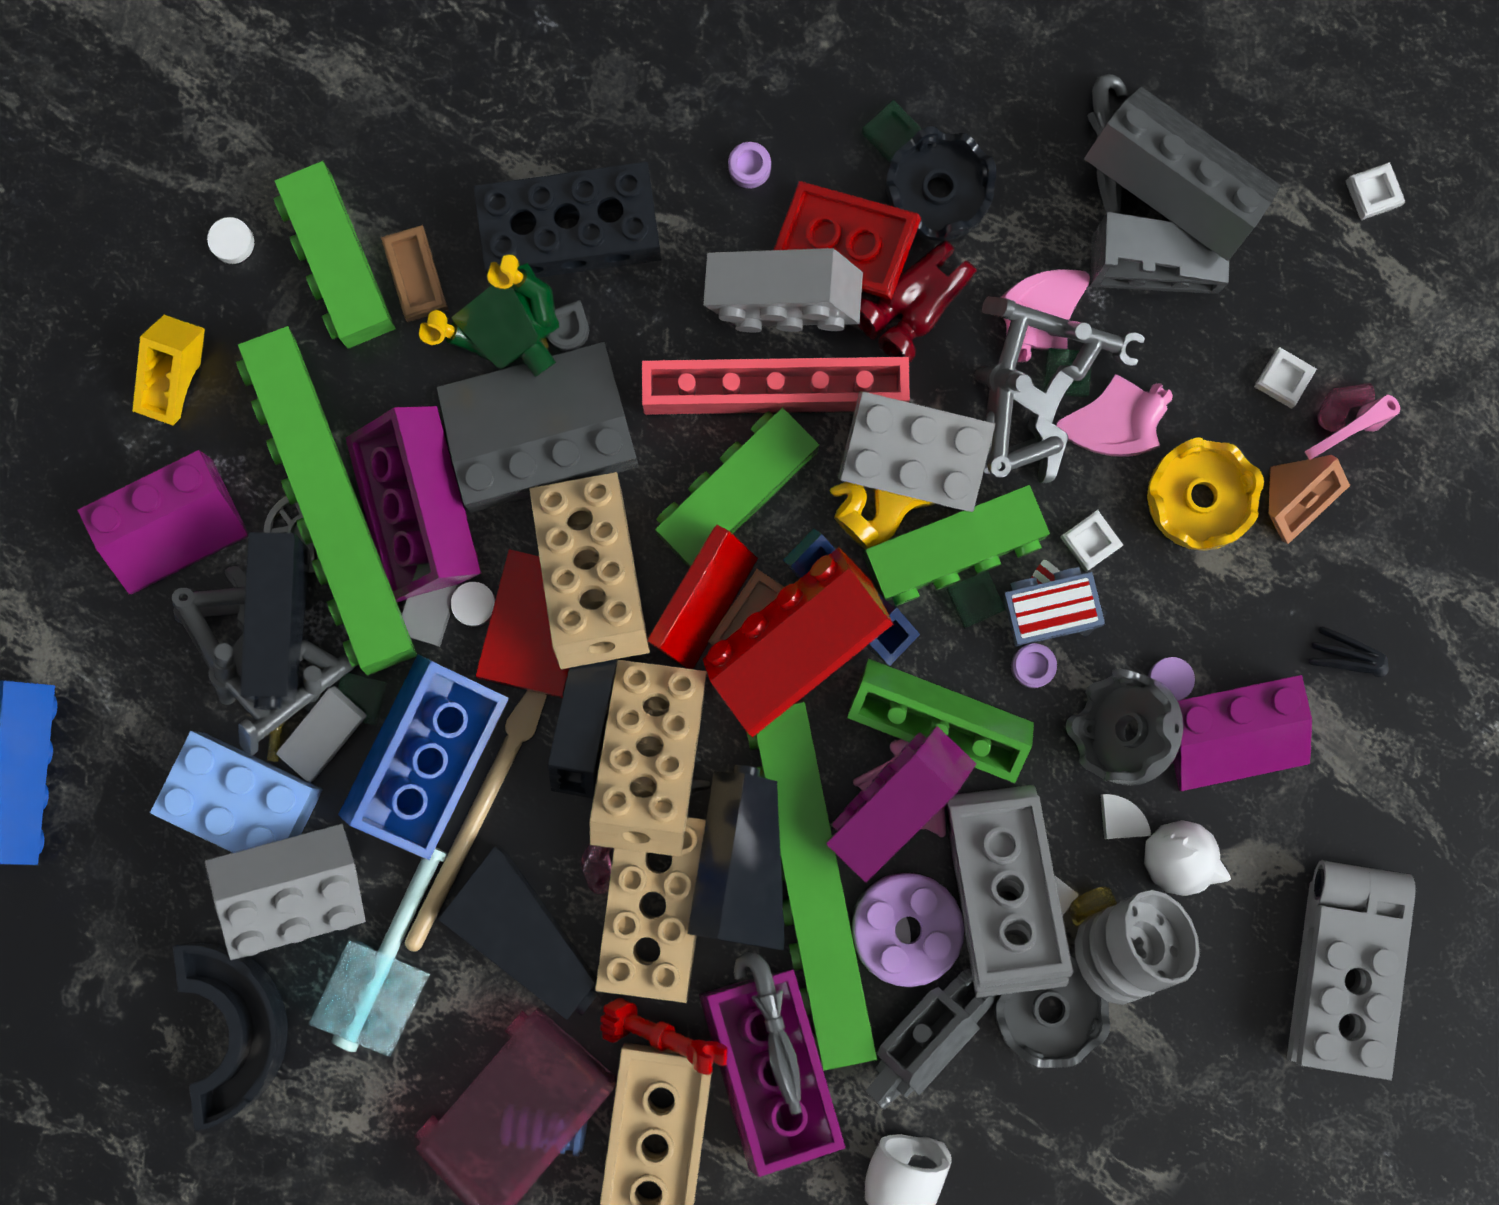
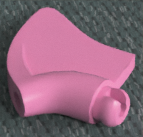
[1001,270,1090,362]
[1056,374,1173,457]
[1305,395,1400,460]

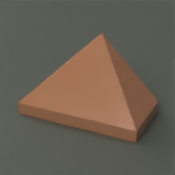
[1269,455,1350,544]

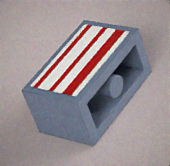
[1003,567,1105,647]

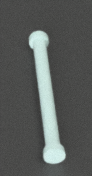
[331,848,448,1052]

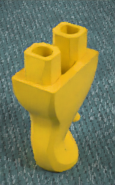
[830,482,935,549]

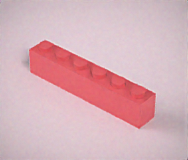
[642,357,910,415]

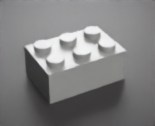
[703,248,863,333]
[838,391,996,512]
[205,824,366,960]

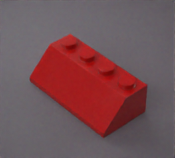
[703,547,893,737]

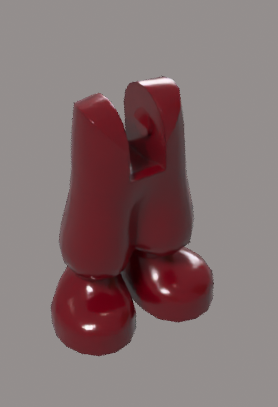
[857,240,977,362]

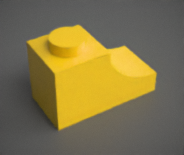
[133,315,205,425]

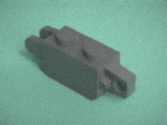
[866,969,998,1110]

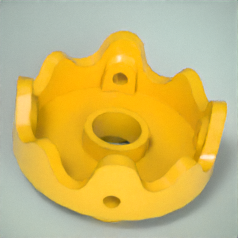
[1147,437,1264,551]

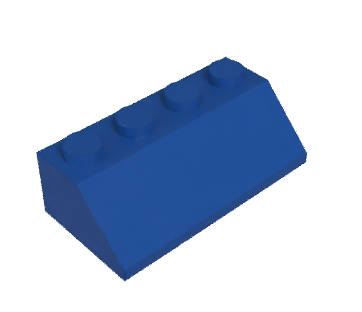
[338,654,509,860]
[0,681,57,865]

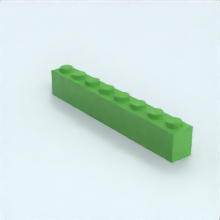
[236,326,417,675]
[746,702,877,1071]

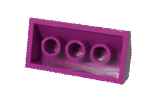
[346,406,481,602]
[699,969,846,1177]

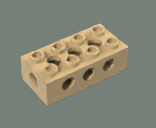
[529,472,650,669]
[590,660,707,857]
[595,817,706,1003]
[600,1043,713,1205]

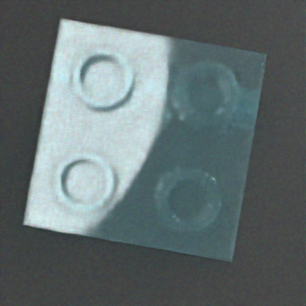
[309,940,429,1057]

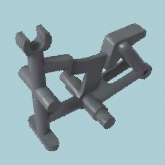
[974,296,1145,483]
[172,566,358,757]

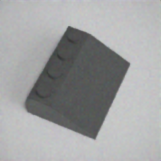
[1084,87,1281,261]
[437,342,639,513]

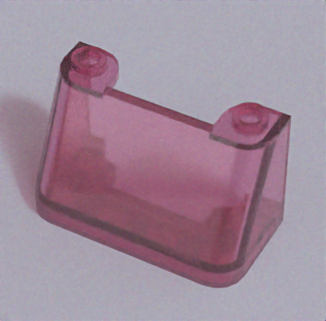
[415,1007,618,1205]

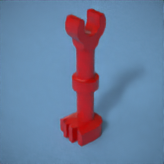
[600,998,728,1075]

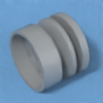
[1075,890,1200,1005]

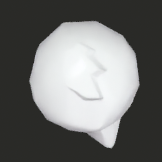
[1144,820,1230,896]
[865,1134,951,1205]

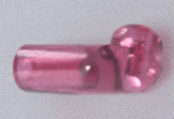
[1317,383,1375,432]
[581,843,612,894]

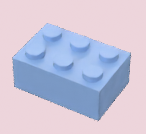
[150,731,323,853]

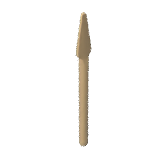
[405,690,547,952]

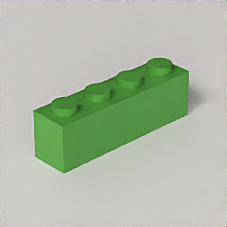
[273,161,396,349]
[655,407,819,568]
[863,485,1050,606]
[847,658,1034,783]

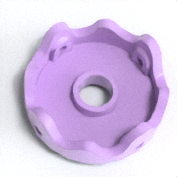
[851,873,964,987]

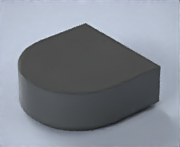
[547,301,589,352]

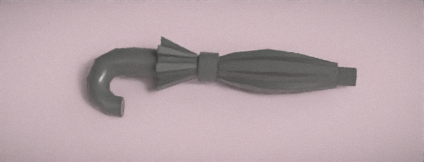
[1087,74,1128,214]
[734,952,802,1115]

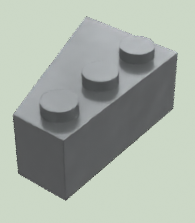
[1090,212,1229,294]

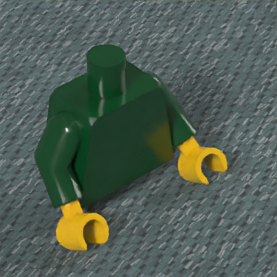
[419,255,559,377]

